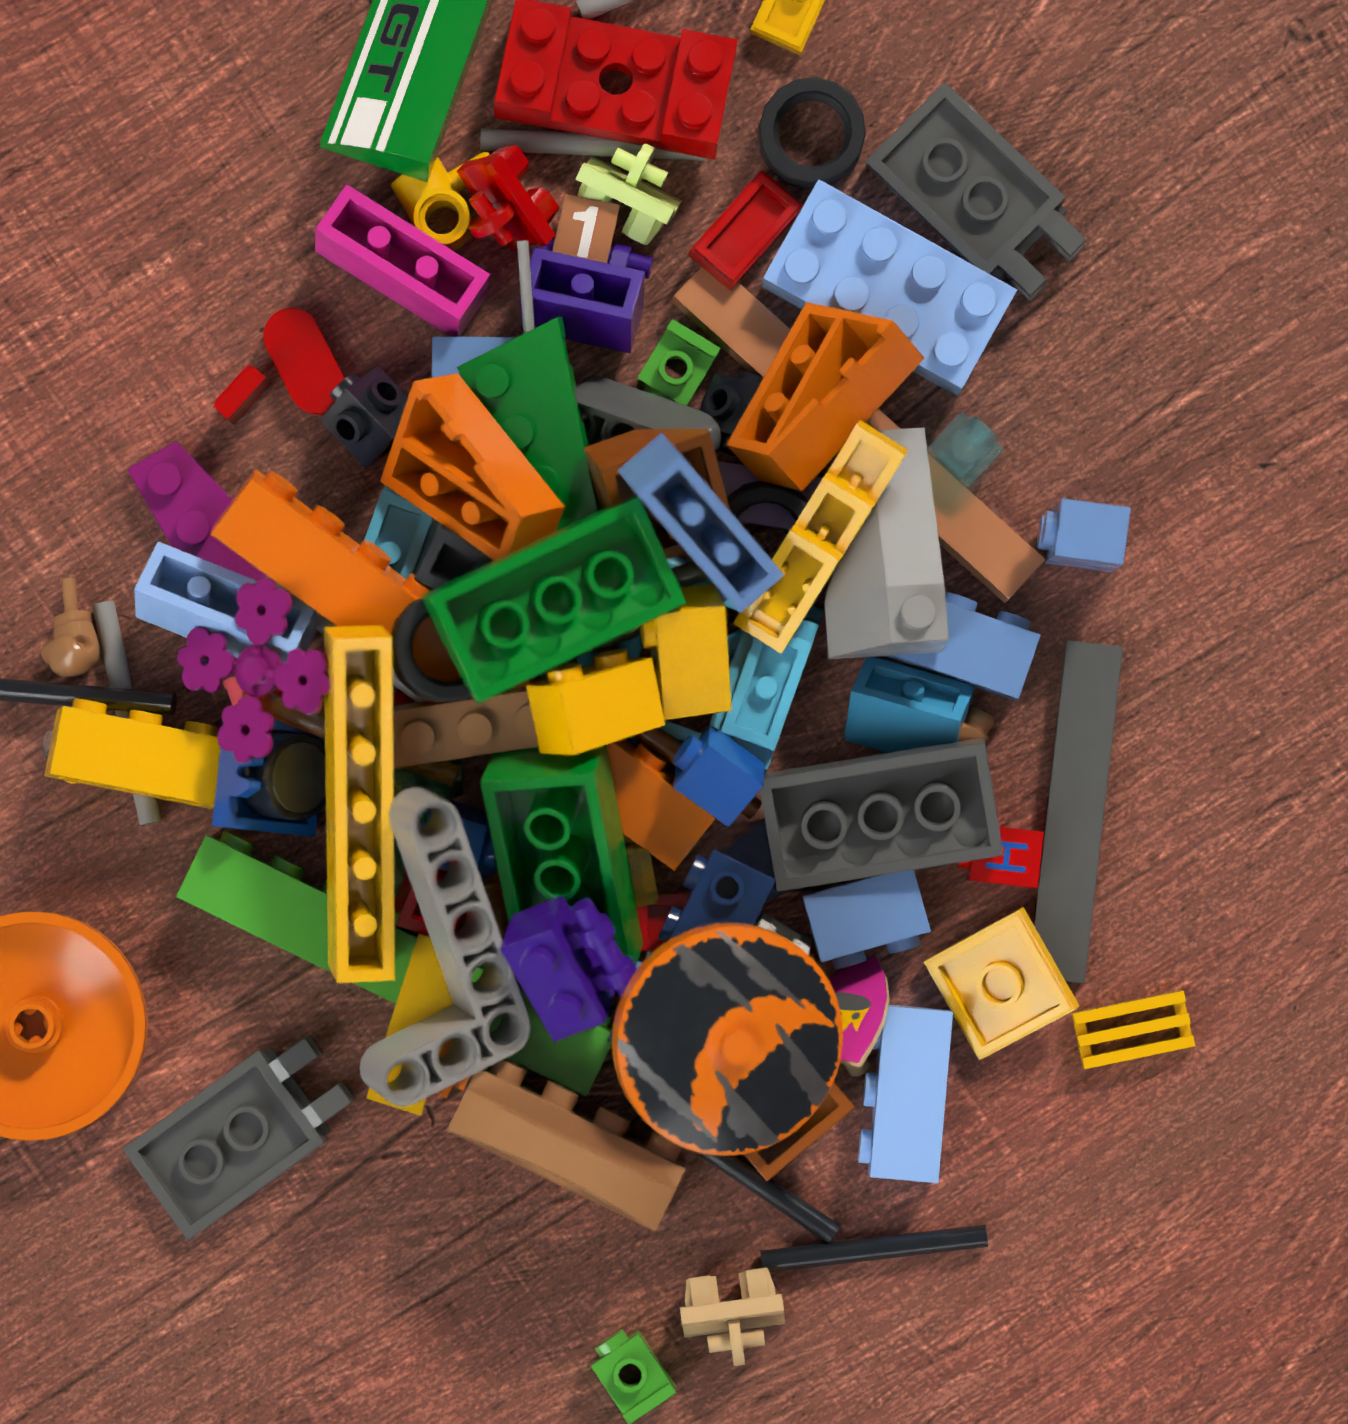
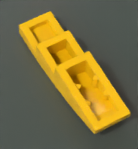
[733,420,909,654]

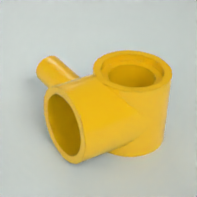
[391,151,490,251]

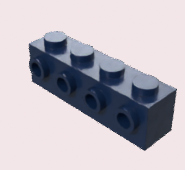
[607,849,776,1058]

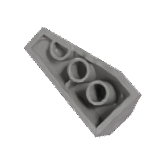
[824,427,949,659]

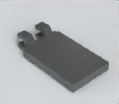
[865,82,1086,303]
[122,1034,357,1241]

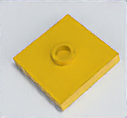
[924,907,1080,1061]

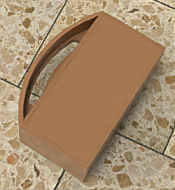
[447,1058,686,1232]

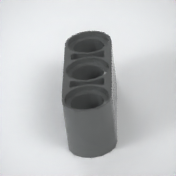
[575,375,723,453]

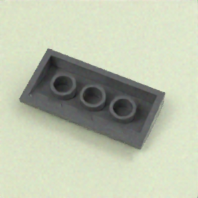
[760,737,1004,892]

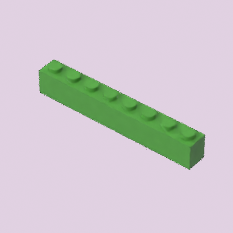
[176,830,612,1097]

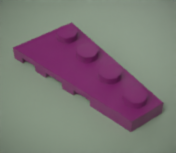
[127,441,267,581]

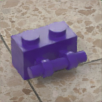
[520,236,654,354]
[500,895,637,1042]

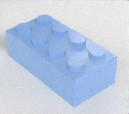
[762,179,1017,396]

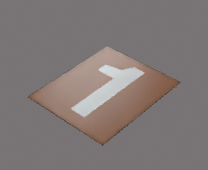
[552,194,620,263]

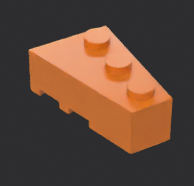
[726,302,924,491]
[380,373,565,561]

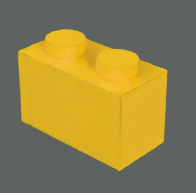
[639,583,732,720]
[526,649,665,755]

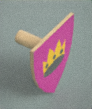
[828,955,890,1077]

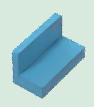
[844,657,975,753]

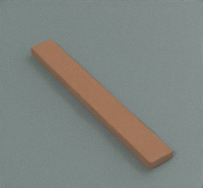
[671,267,1045,603]

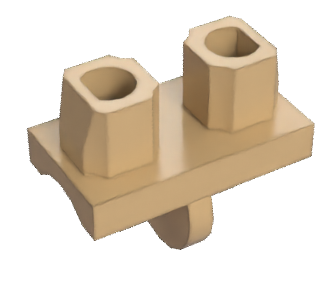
[680,1268,785,1366]

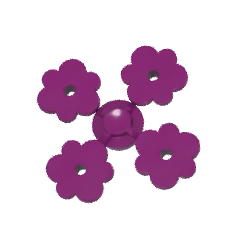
[178,577,330,763]

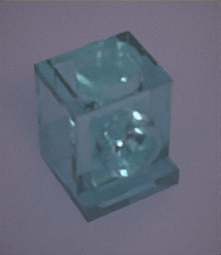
[927,411,1004,489]

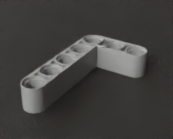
[359,787,531,1106]

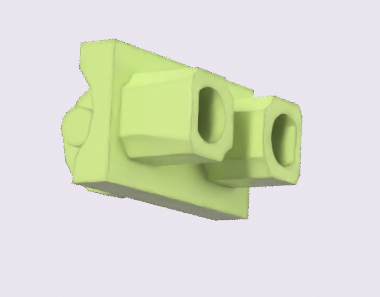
[576,143,682,245]

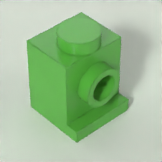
[637,319,721,406]
[591,1329,676,1424]

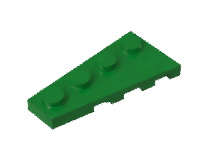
[457,317,600,531]

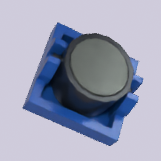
[212,718,326,837]

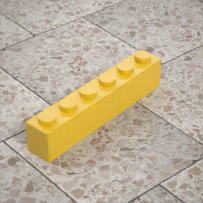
[324,625,395,983]

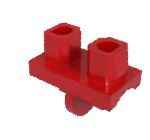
[456,145,560,252]

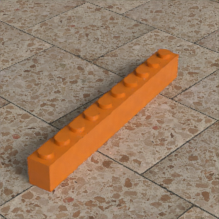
[210,469,716,871]

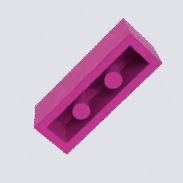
[315,184,491,337]

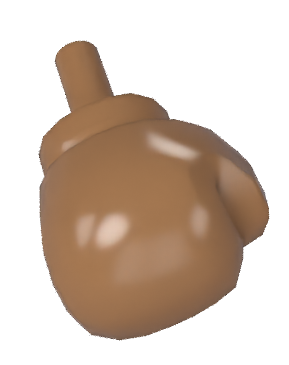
[41,578,100,677]

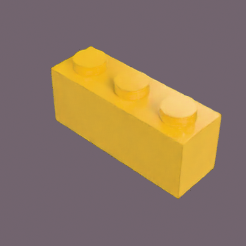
[44,699,220,809]

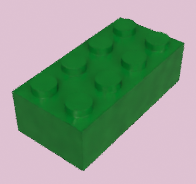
[480,745,643,965]

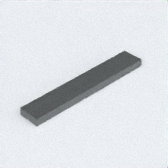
[1033,640,1123,984]

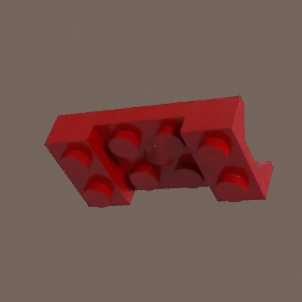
[494,0,738,160]

